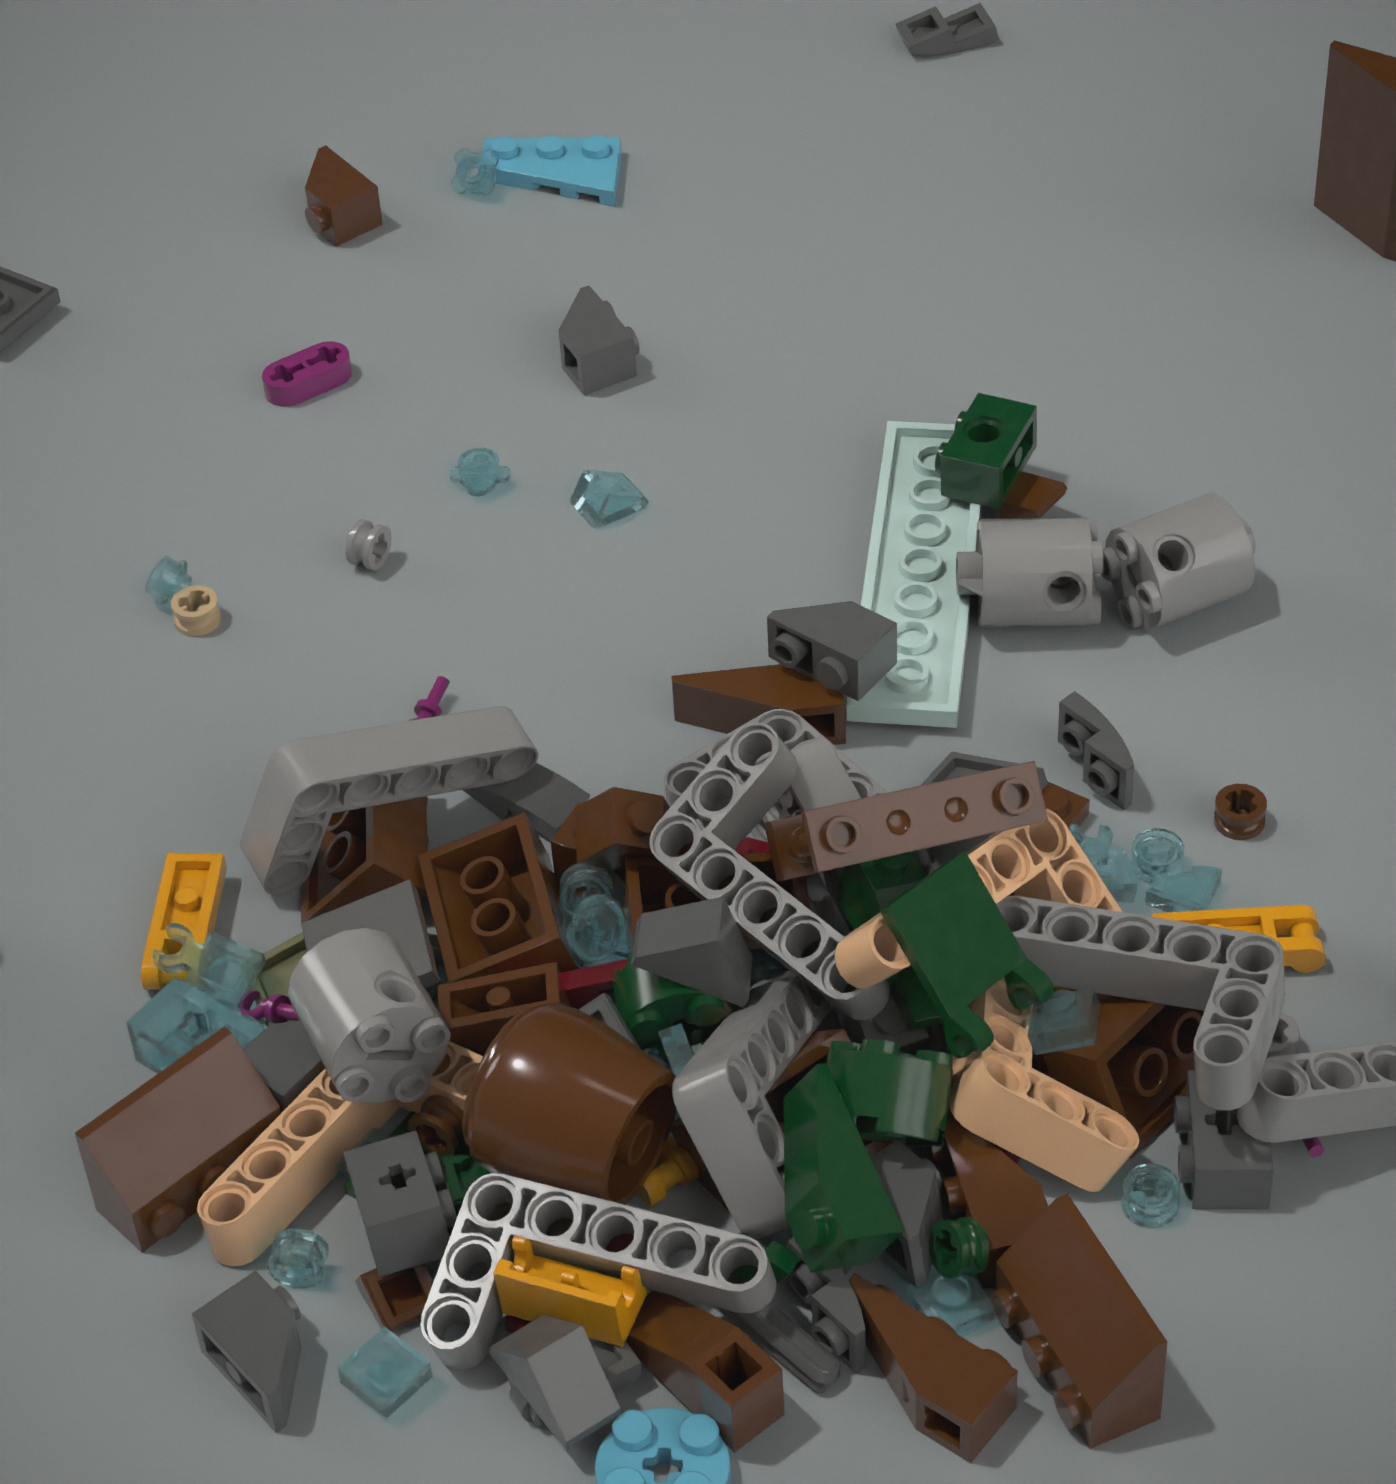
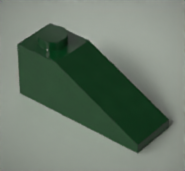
[836,851,968,1030]
[784,1063,905,1273]

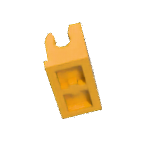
[493,1236,647,1347]

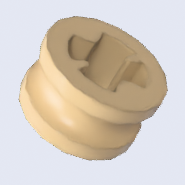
[170,585,221,637]

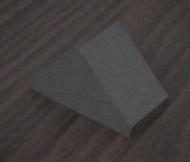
[631,897,753,1008]
[489,1314,621,1450]

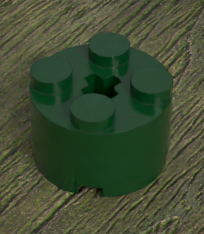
[612,950,739,1073]
[826,1039,954,1147]

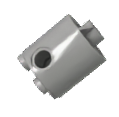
[1101,493,1256,630]
[956,518,1103,627]
[288,928,451,1104]

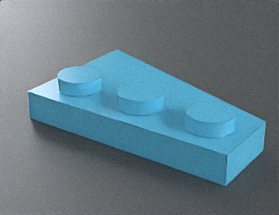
[480,135,622,207]

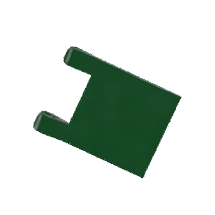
[880,851,1054,1059]

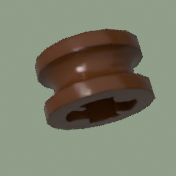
[1214,783,1267,840]
[408,1096,464,1157]

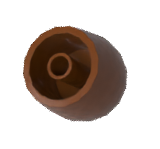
[462,1003,677,1205]

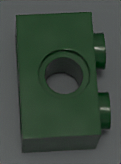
[935,393,1037,509]

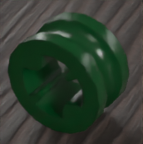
[929,1217,989,1279]

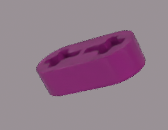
[262,341,352,407]

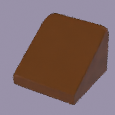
[991,471,1068,519]
[355,1263,433,1335]

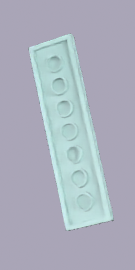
[846,421,982,728]

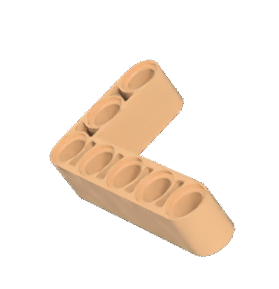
[835,809,1123,989]
[949,977,1139,1192]
[197,1041,483,1266]

